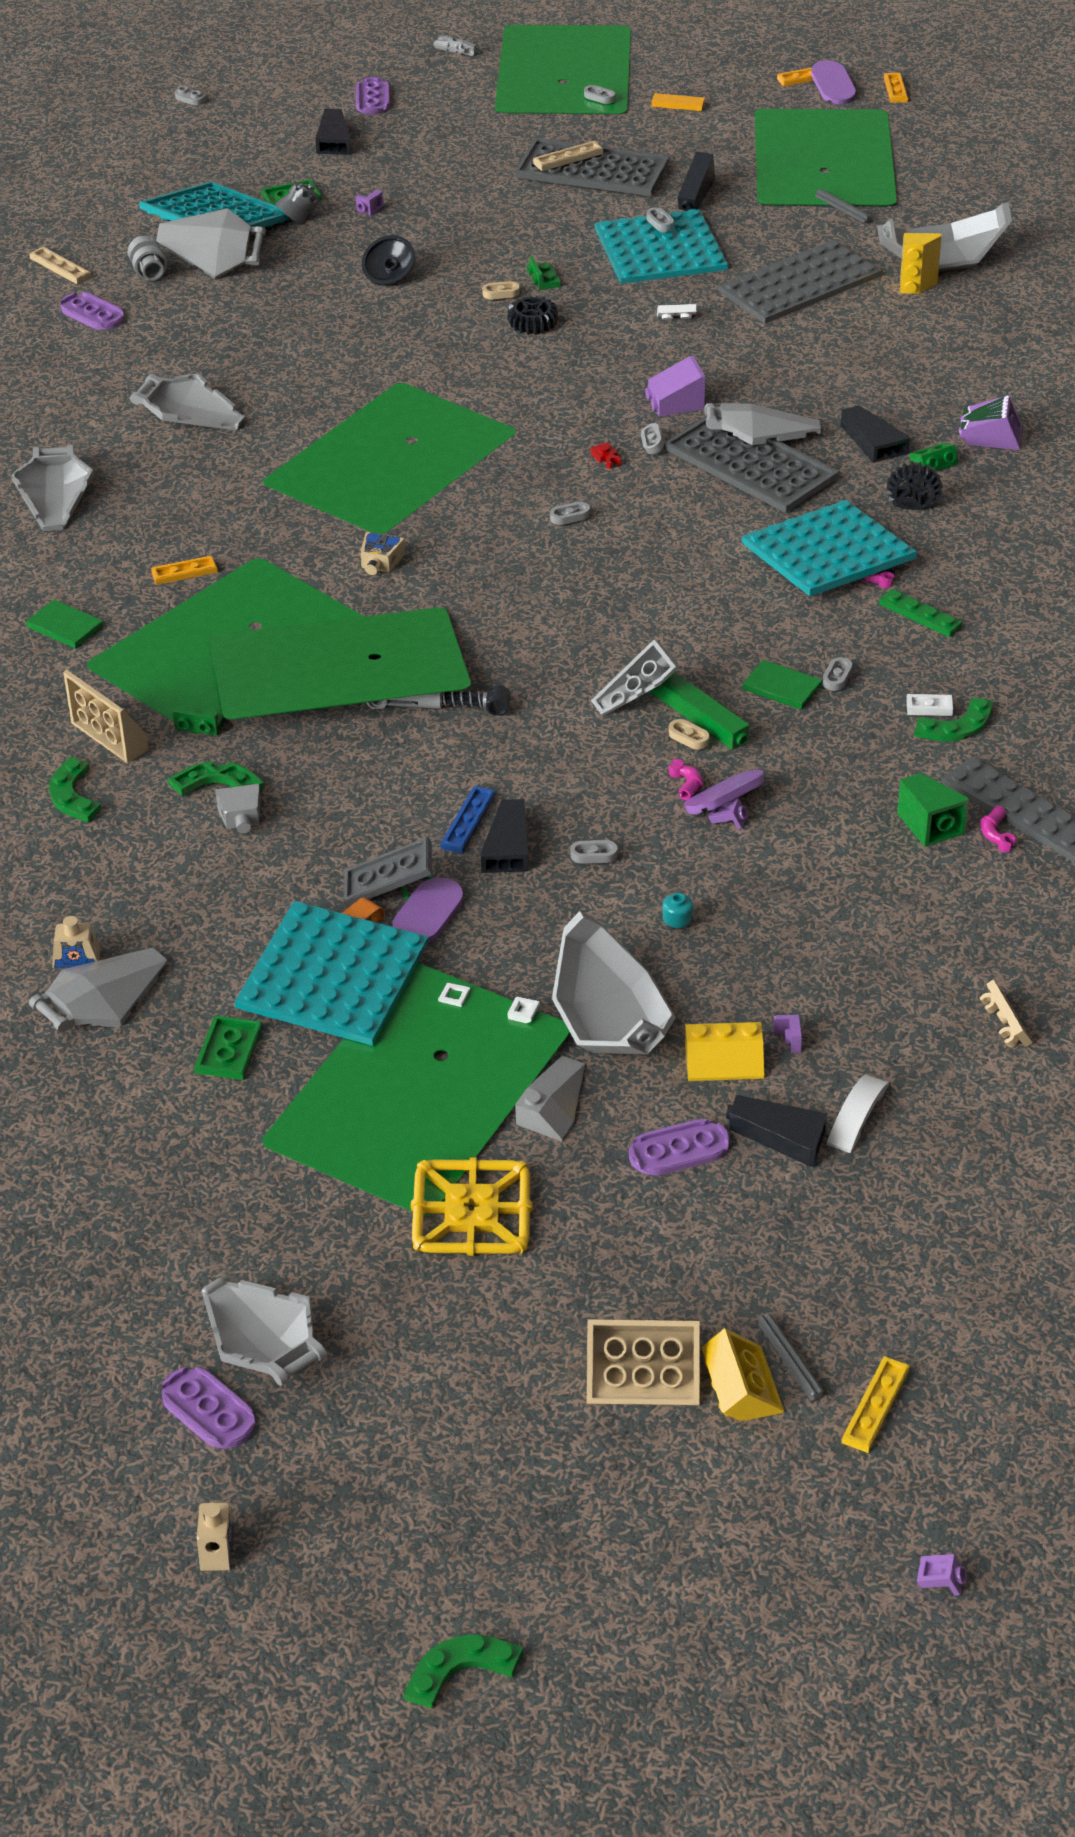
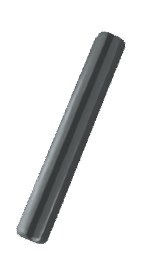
[815,189,871,224]
[758,1314,823,1401]

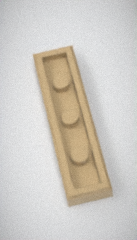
[533,141,603,171]
[30,247,91,284]

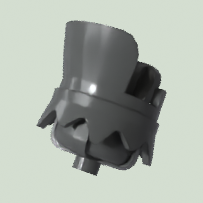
[275,181,320,225]

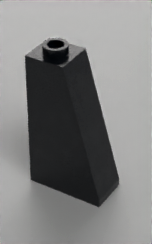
[315,108,351,155]
[678,151,715,211]
[840,405,910,463]
[481,799,528,873]
[726,1095,827,1167]

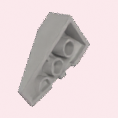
[591,639,678,715]
[516,1056,585,1141]

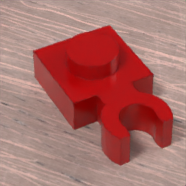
[590,442,621,469]

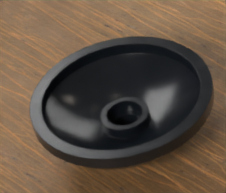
[362,235,416,286]

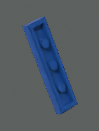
[440,786,495,854]

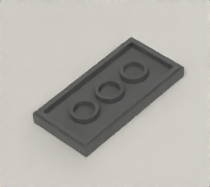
[344,837,432,906]

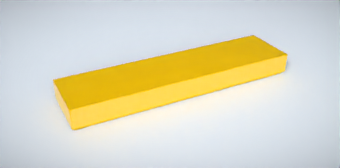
[842,1356,910,1453]

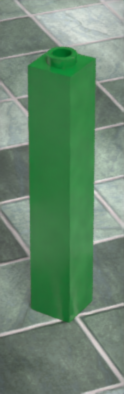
[649,672,749,750]

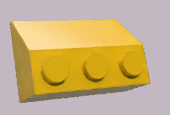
[900,233,942,293]
[685,1022,764,1081]
[701,1328,784,1421]

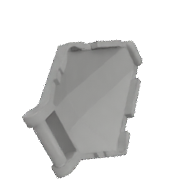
[156,208,266,279]
[130,373,246,430]
[704,403,821,445]
[11,445,94,531]
[29,948,168,1033]
[202,1277,327,1386]

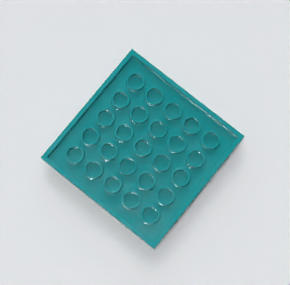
[139,181,291,228]
[595,209,728,284]
[742,500,917,597]
[234,901,428,1046]

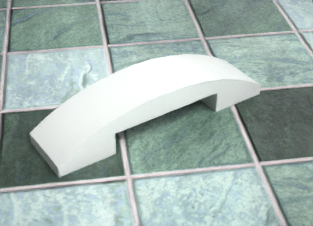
[438,983,540,1023]
[827,1074,889,1153]

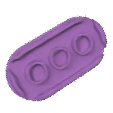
[811,60,856,105]
[356,77,390,115]
[61,292,124,330]
[684,770,765,814]
[393,878,463,943]
[629,1119,730,1175]
[162,1367,255,1449]

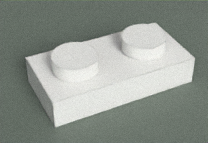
[657,304,696,320]
[906,694,953,716]

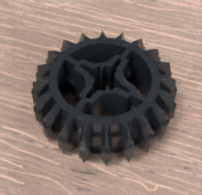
[507,295,558,335]
[886,461,942,510]

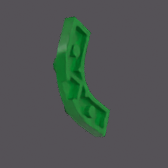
[914,697,993,742]
[49,757,101,823]
[168,761,264,796]
[404,1634,523,1709]

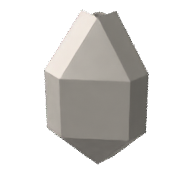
[877,203,1012,272]
[552,911,676,1054]

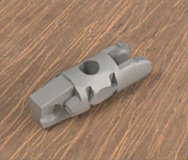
[433,35,476,56]

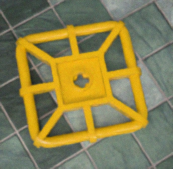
[411,1157,533,1256]

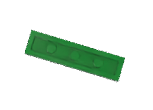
[879,589,962,638]

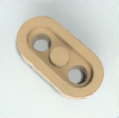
[482,281,520,300]
[669,719,709,750]

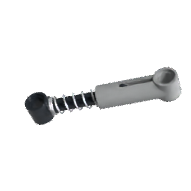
[366,685,511,716]

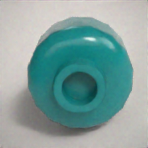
[662,893,693,928]

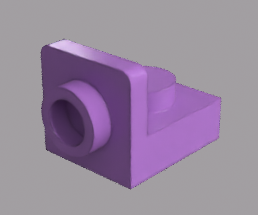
[356,190,384,216]
[708,797,748,829]
[773,1015,802,1053]
[917,1554,967,1596]

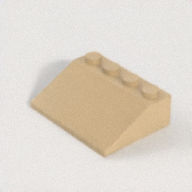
[63,670,149,763]
[587,1320,700,1406]

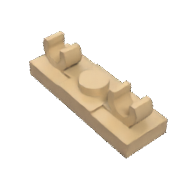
[980,979,1033,1047]

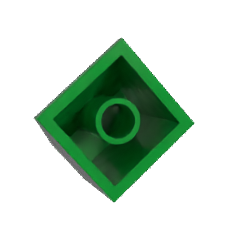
[897,773,969,847]

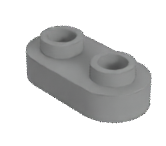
[584,85,615,104]
[175,86,205,105]
[647,207,674,233]
[641,423,664,454]
[550,502,590,525]
[823,657,852,691]
[570,840,617,864]

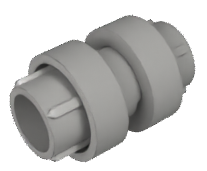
[127,236,167,281]

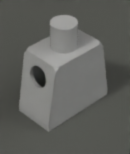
[215,784,261,833]

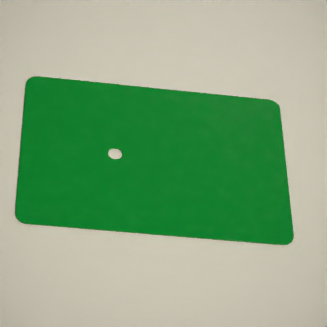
[495,25,631,114]
[754,109,897,206]
[263,383,516,534]
[87,558,364,734]
[209,607,471,719]
[262,963,570,1216]

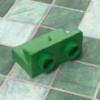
[527,256,561,290]
[909,443,959,471]
[173,706,226,736]

